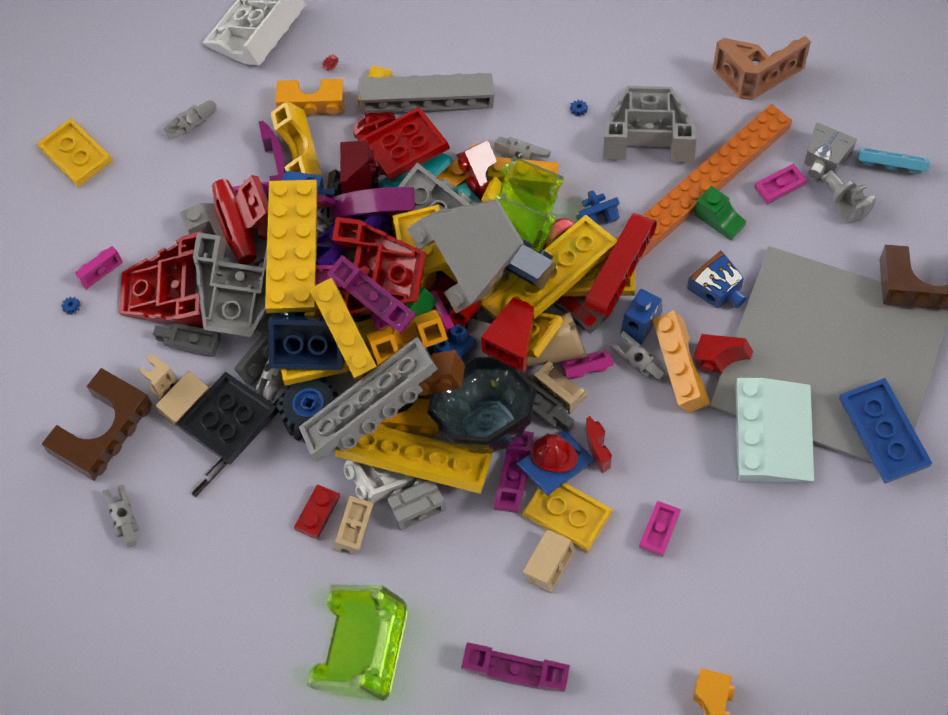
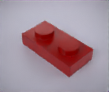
[294,484,340,540]

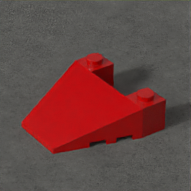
[318,217,427,319]
[119,231,204,328]

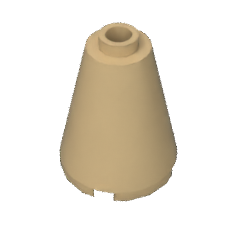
[527,312,587,366]

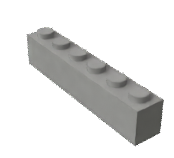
[359,73,495,113]

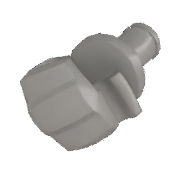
[822,170,876,222]

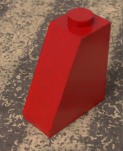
[481,297,534,373]

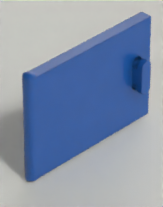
[517,430,595,496]

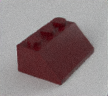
[340,140,379,194]

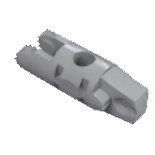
[164,100,217,139]
[493,136,551,162]
[610,331,667,381]
[254,359,283,402]
[102,485,139,548]

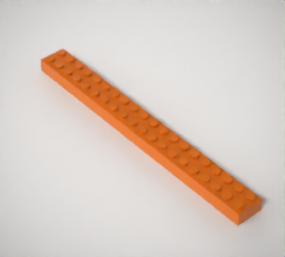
[616,104,792,260]

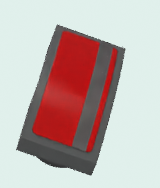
[554,296,607,334]

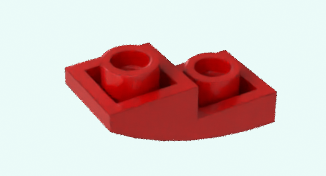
[586,416,612,473]

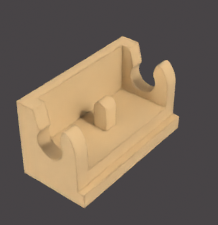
[140,353,177,400]
[534,361,588,414]
[155,371,209,426]
[332,496,374,555]
[523,530,576,593]

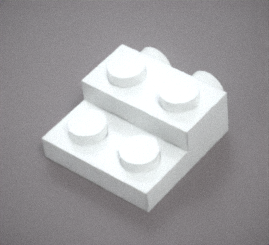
[344,460,415,503]

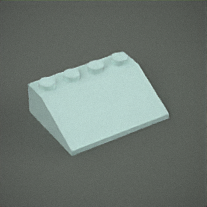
[735,378,814,482]

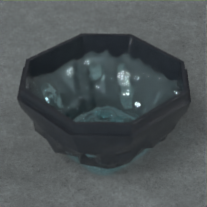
[427,357,537,454]

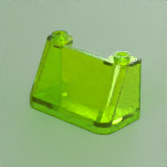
[494,156,564,253]
[307,585,407,701]

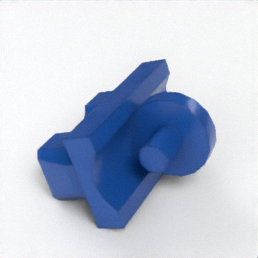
[576,190,620,226]
[429,325,477,361]

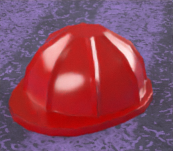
[531,433,578,473]

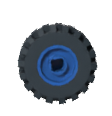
[278,378,339,443]

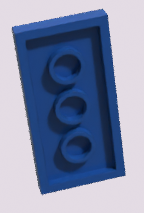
[839,378,932,484]

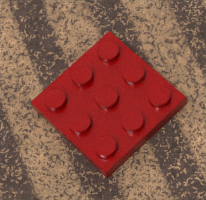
[360,107,450,181]

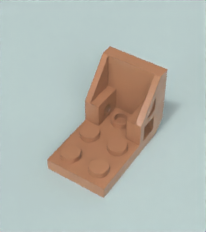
[713,36,811,100]

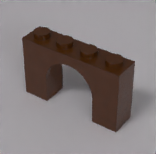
[879,244,948,310]
[42,368,152,481]

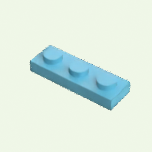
[858,147,930,174]

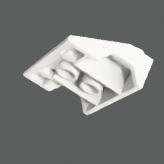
[203,0,306,65]

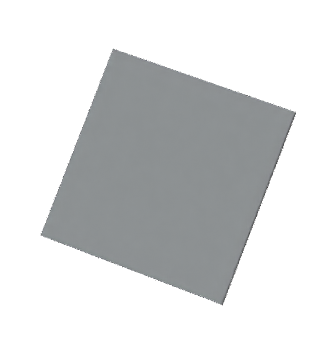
[709,246,948,464]

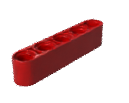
[584,213,657,317]

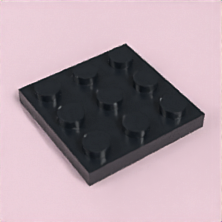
[176,372,279,465]

